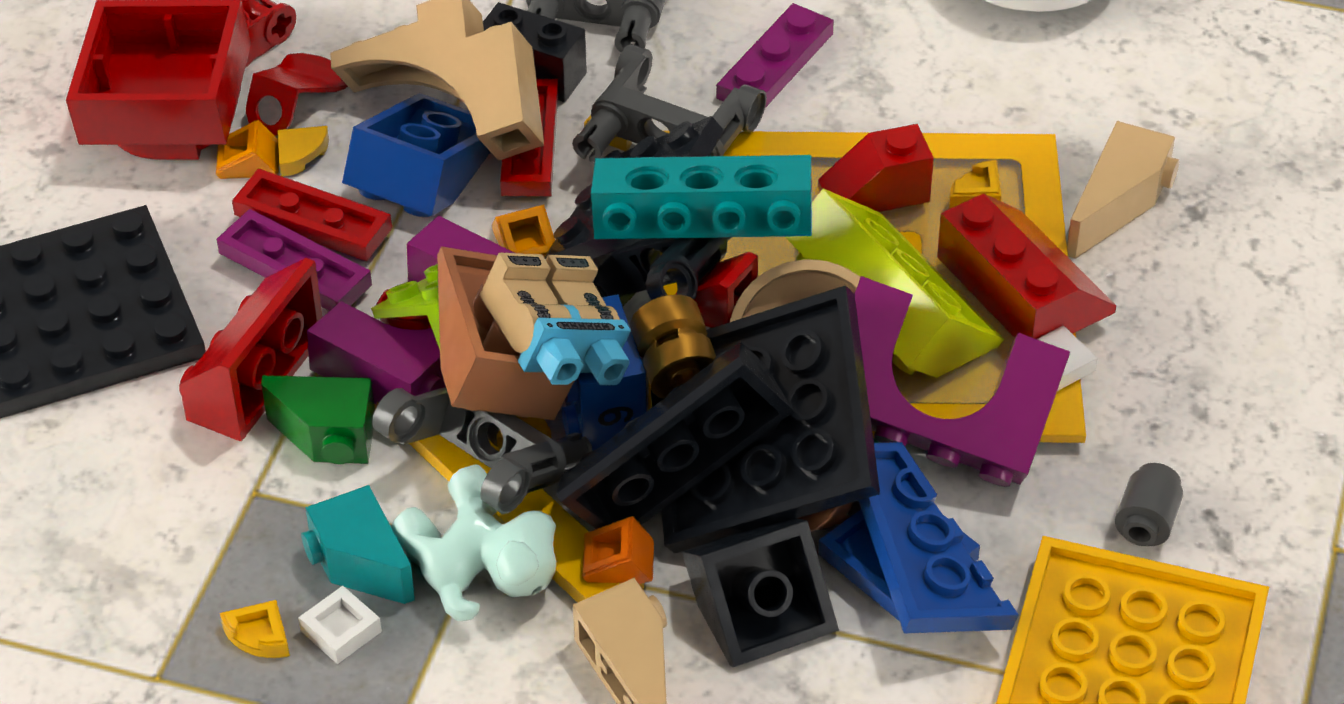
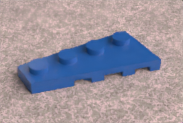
[858,442,1019,634]

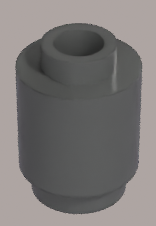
[1115,463,1183,546]

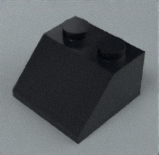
[682,518,839,667]

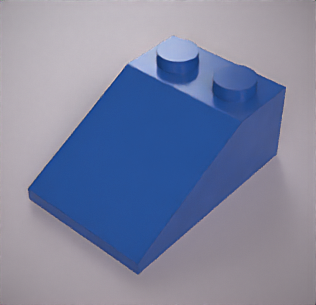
[342,93,491,217]

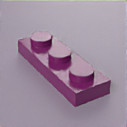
[716,3,834,108]
[216,209,372,311]

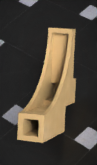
[330,0,544,161]

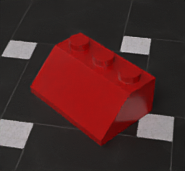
[937,193,1116,339]
[179,258,323,442]

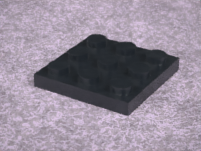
[544,116,724,259]

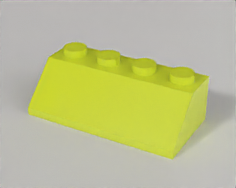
[785,188,1004,378]

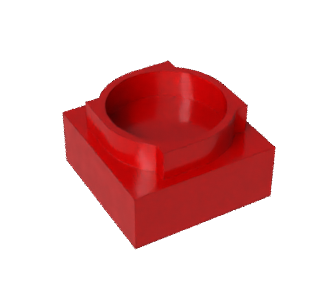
[66,0,251,160]

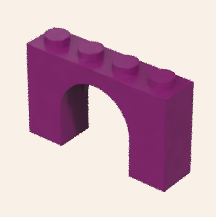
[307,215,514,405]
[855,276,1070,487]

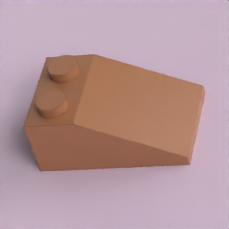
[437,246,575,420]

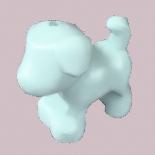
[391,464,557,621]

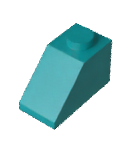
[301,485,415,604]

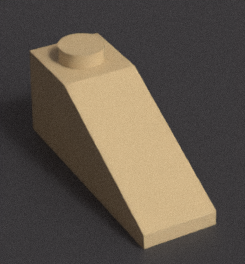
[1067,121,1179,258]
[573,578,667,704]

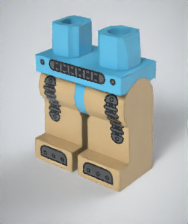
[479,253,631,385]

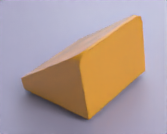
[216,120,279,179]
[491,204,555,257]

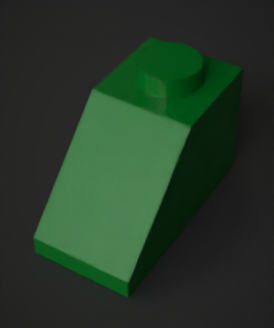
[261,375,375,464]

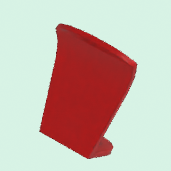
[246,53,348,136]

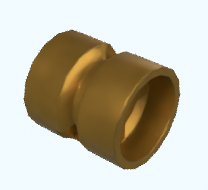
[630,294,716,399]

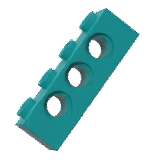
[591,155,812,239]

